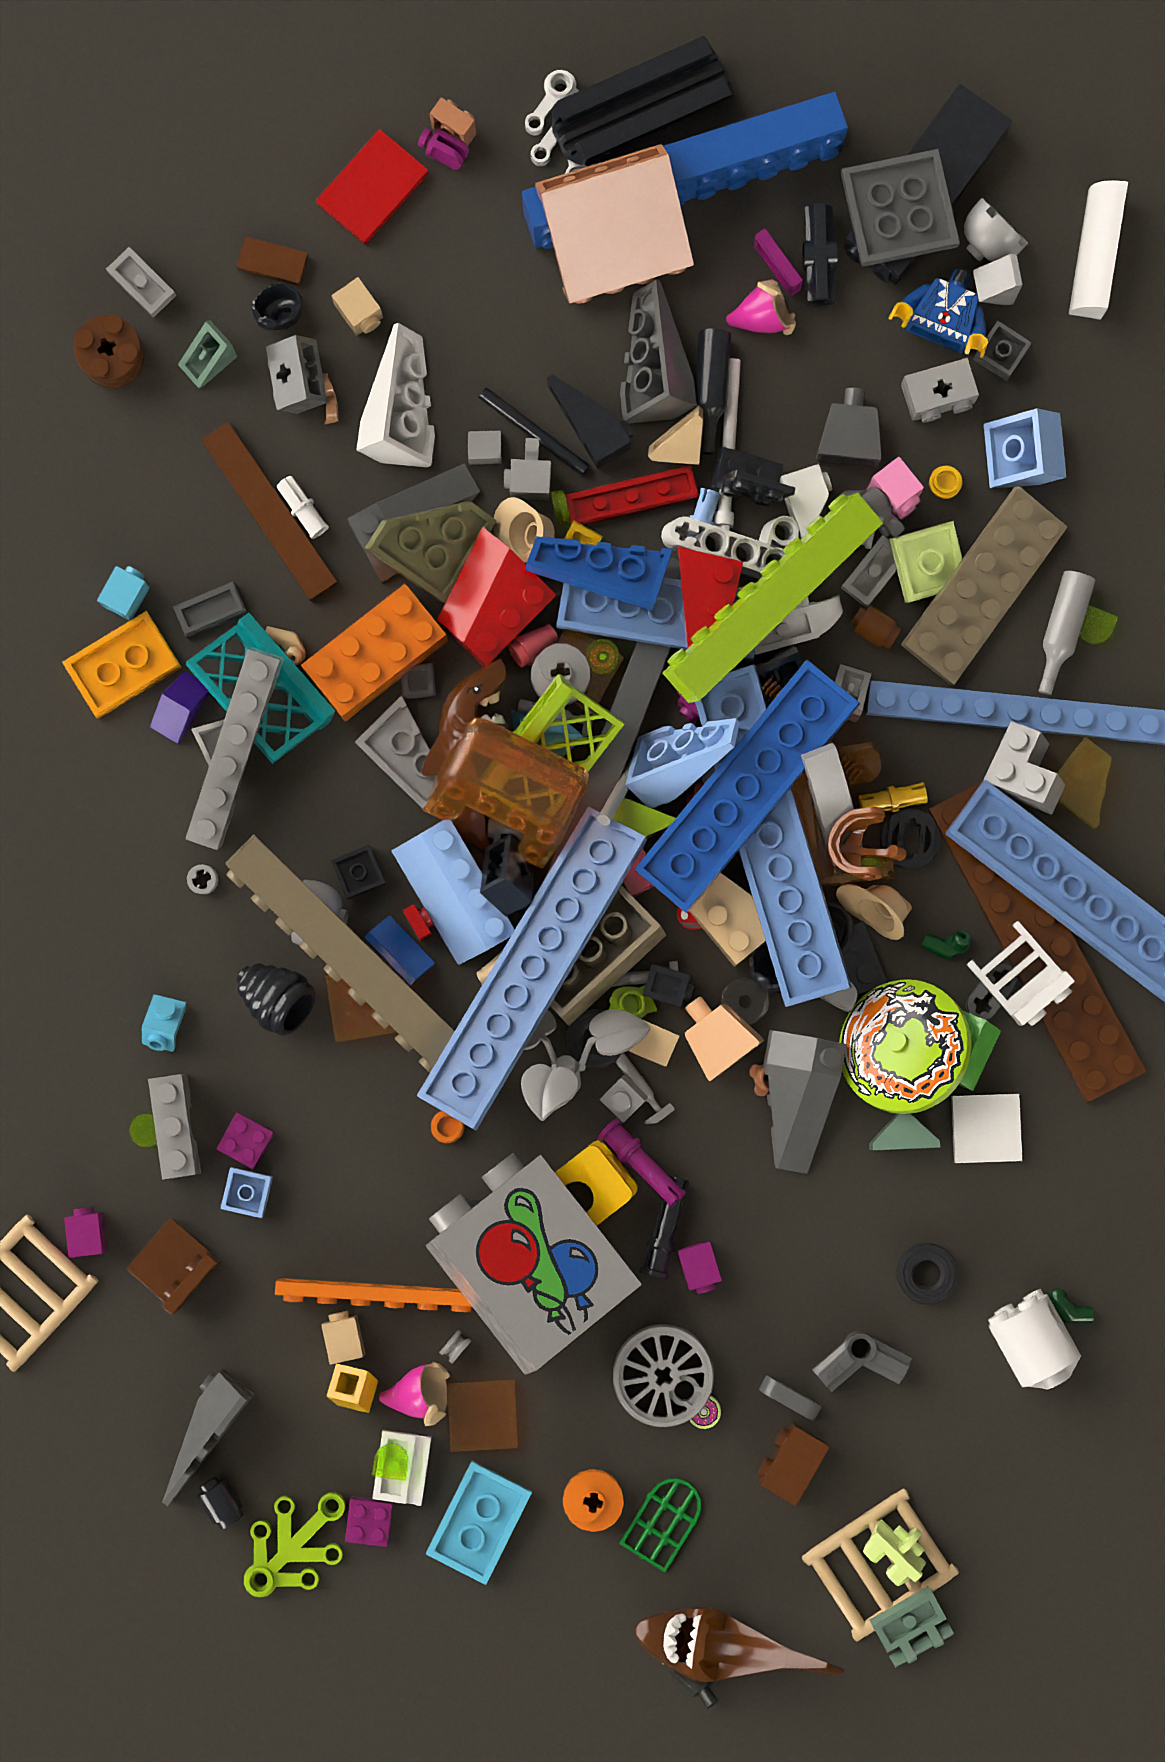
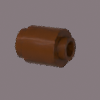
[851,604,902,650]

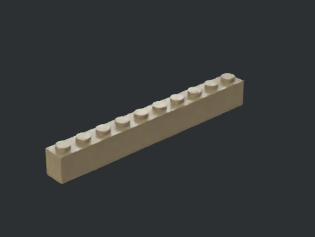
[225,834,455,1073]

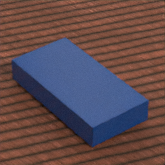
[365,915,435,985]

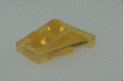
[1057,737,1112,829]

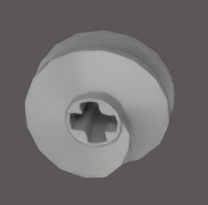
[531,643,590,705]

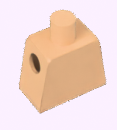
[685,996,764,1081]

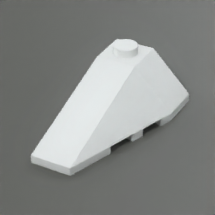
[357,323,435,467]

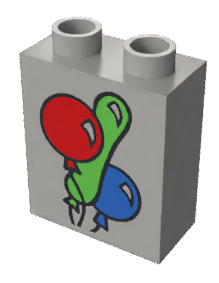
[425,1153,642,1375]

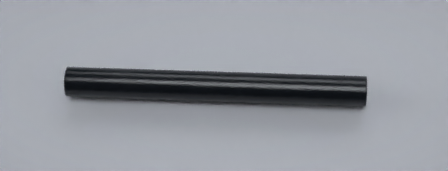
[479,387,590,476]

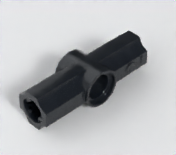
[802,203,838,307]

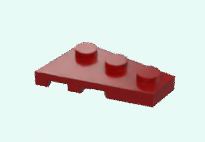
[677,547,743,649]

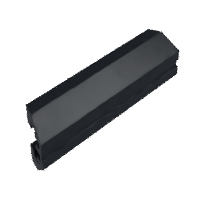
[552,36,735,165]

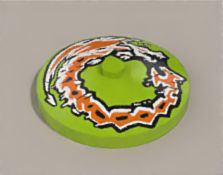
[839,979,971,1114]

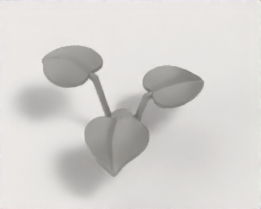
[521,1009,650,1121]

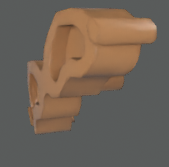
[323,373,339,424]

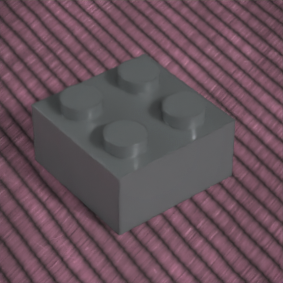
[973,321,1032,381]

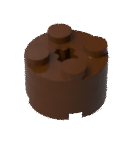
[74,314,145,388]

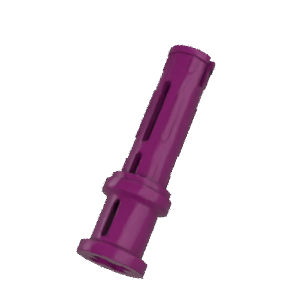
[597,1118,686,1207]

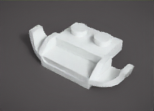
[737,587,843,654]

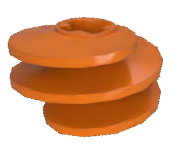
[563,1469,624,1532]

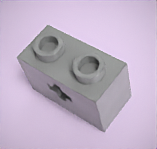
[901,358,979,423]

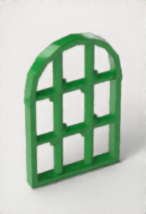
[619,1478,701,1573]

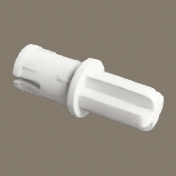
[277,476,329,539]

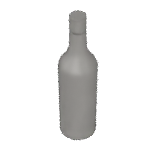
[1038,571,1095,695]

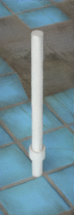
[714,358,741,550]

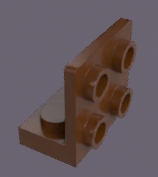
[127,1218,221,1315]

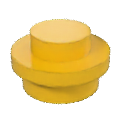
[929,466,962,499]

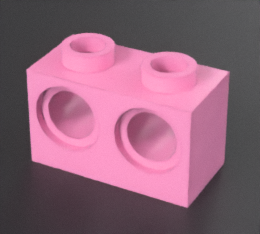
[866,457,924,520]

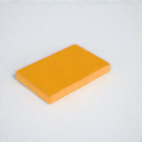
[62,611,182,719]

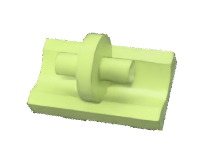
[863,1519,926,1586]

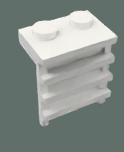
[966,921,1075,1026]

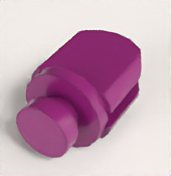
[418,127,469,170]

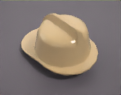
[493,497,555,563]
[836,884,912,940]

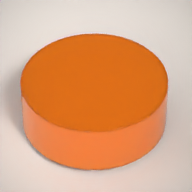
[431,1111,465,1143]

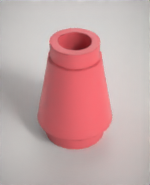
[508,624,559,668]

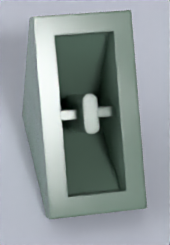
[178,320,238,388]
[869,1114,940,1150]

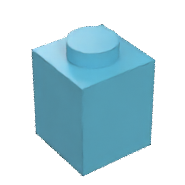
[97,566,150,621]

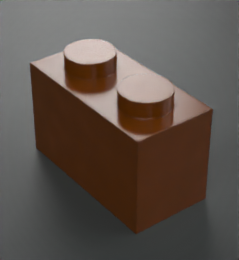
[757,1423,830,1506]

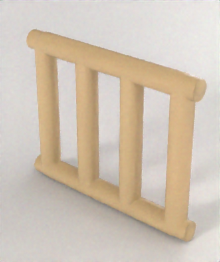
[0,1214,99,1372]
[802,1488,959,1642]

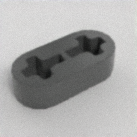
[966,963,1017,1020]
[758,1375,822,1421]

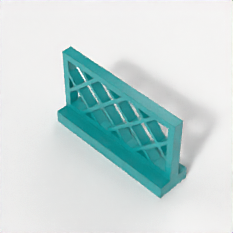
[186,613,335,764]

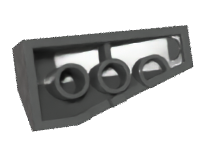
[162,1369,255,1507]

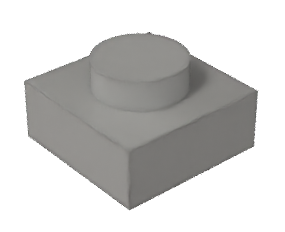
[600,1074,648,1123]

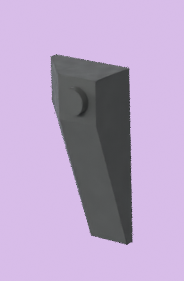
[620,279,697,424]
[347,463,480,583]
[764,1030,847,1174]

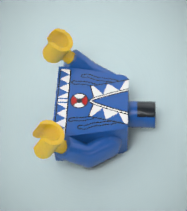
[889,269,988,358]

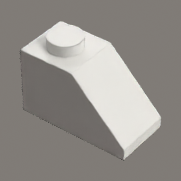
[779,464,832,540]

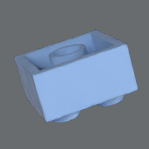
[220,1167,273,1218]

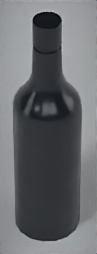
[695,328,731,455]

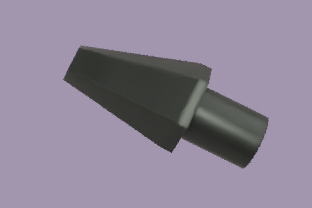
[669,1669,718,1709]

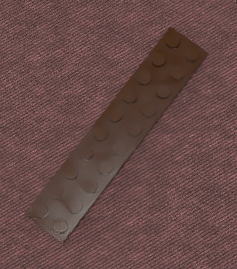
[928,781,1147,1103]

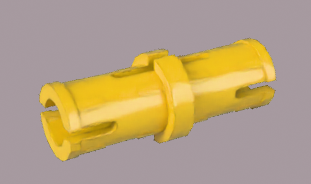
[858,782,928,813]

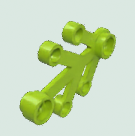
[244,1492,346,1597]

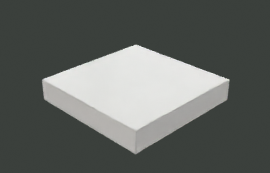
[951,1094,1022,1163]

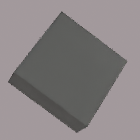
[401,663,436,699]

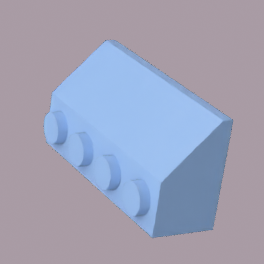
[391,817,515,965]

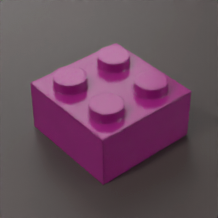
[217,1112,275,1169]
[345,1496,394,1547]

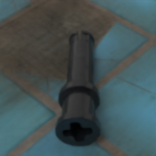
[639,1175,689,1280]

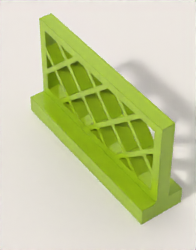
[479,674,625,828]

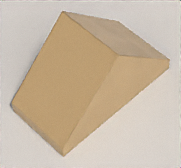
[648,405,703,465]

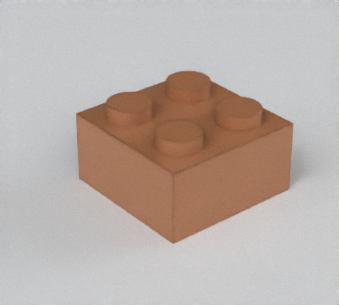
[430,97,476,146]

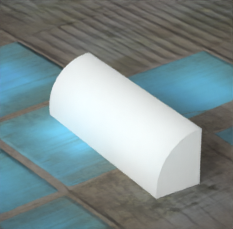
[1069,181,1128,320]

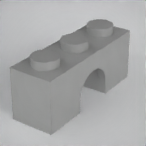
[148,1074,201,1180]

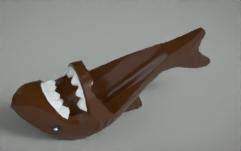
[422,659,508,852]
[634,1607,844,1682]

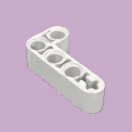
[661,516,799,579]

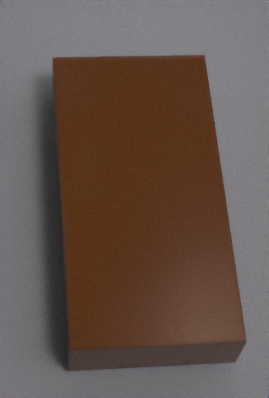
[236,236,309,287]

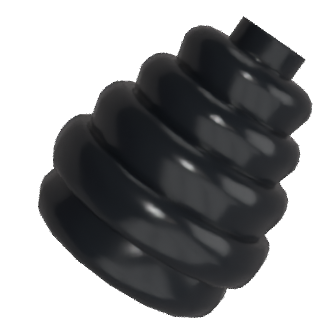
[237,963,316,1036]

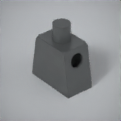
[816,388,881,468]

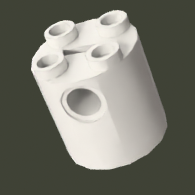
[988,1289,1081,1390]

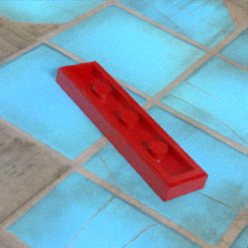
[564,465,699,526]

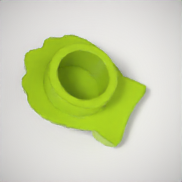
[609,985,657,1019]

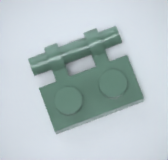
[870,1586,954,1668]

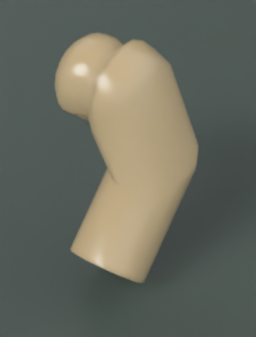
[265,626,305,665]

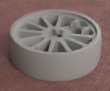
[613,1324,714,1428]

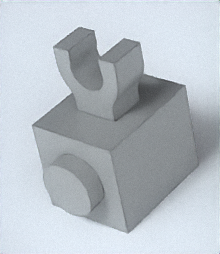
[504,438,551,501]

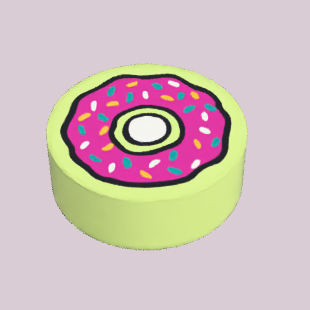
[690,1396,721,1429]

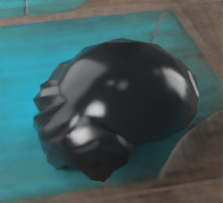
[252,282,303,330]
[749,943,781,994]

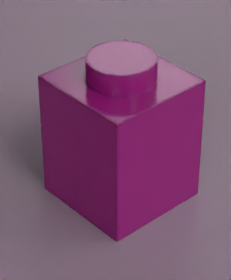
[64,1207,108,1258]
[677,1240,722,1294]

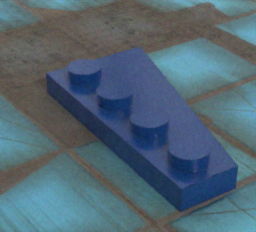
[525,536,673,611]

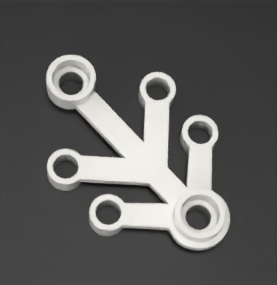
[525,70,609,174]

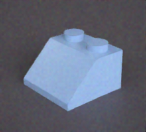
[984,408,1067,489]

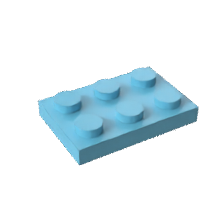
[426,1460,532,1585]

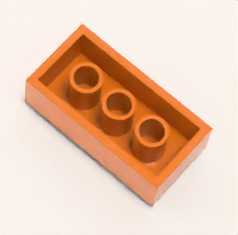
[301,584,448,722]

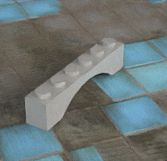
[185,647,284,850]

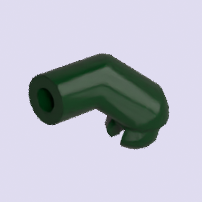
[920,930,971,959]
[1048,1288,1094,1323]

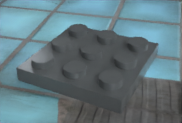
[841,149,960,267]

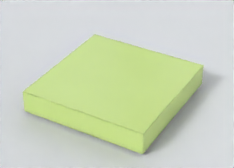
[889,521,963,603]

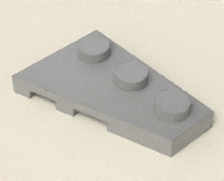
[355,695,449,812]

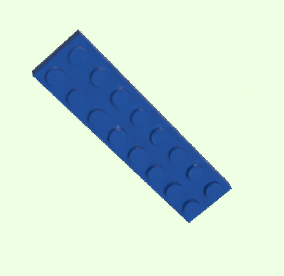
[635,660,860,913]

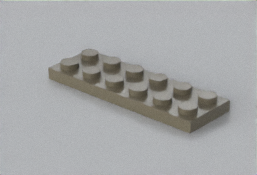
[901,486,1067,685]

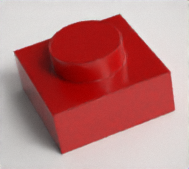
[403,904,434,941]

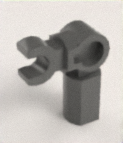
[839,487,905,538]

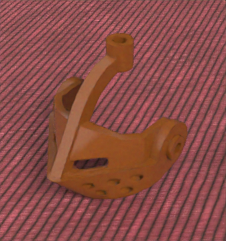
[828,807,906,881]

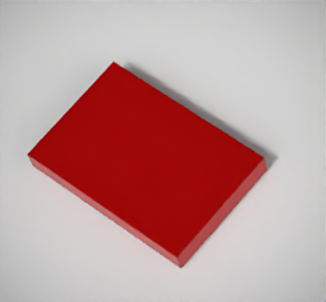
[316,129,429,245]

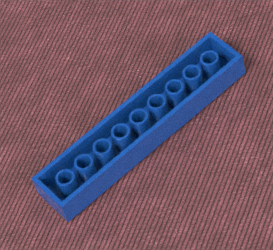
[522,91,848,249]

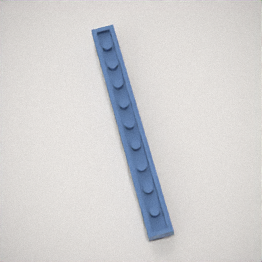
[866,680,1165,745]

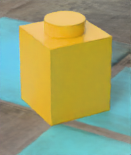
[327,1364,378,1413]

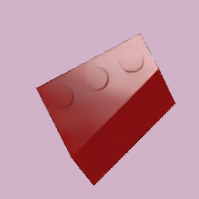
[437,527,556,667]

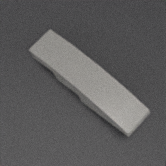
[801,743,863,866]

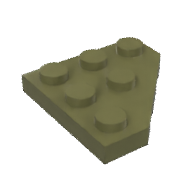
[365,502,497,603]

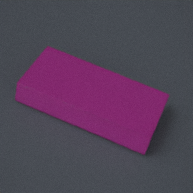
[753,228,803,296]

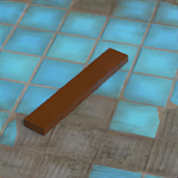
[201,422,338,602]

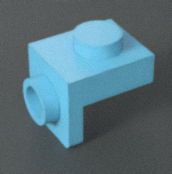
[142,994,186,1052]

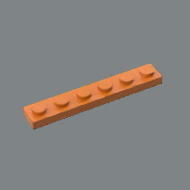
[275,1278,472,1312]

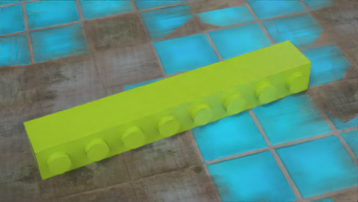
[663,493,883,703]

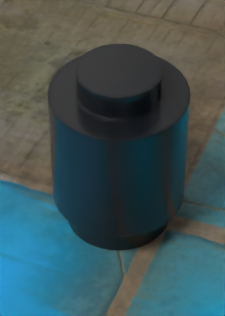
[196,1476,244,1530]

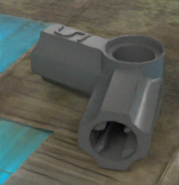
[812,1331,912,1392]

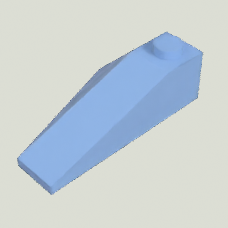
[625,718,740,808]

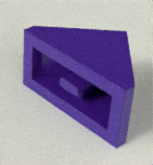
[150,671,210,744]

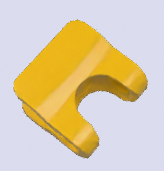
[555,1140,638,1226]

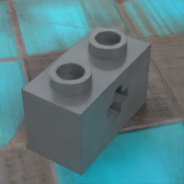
[266,335,327,414]

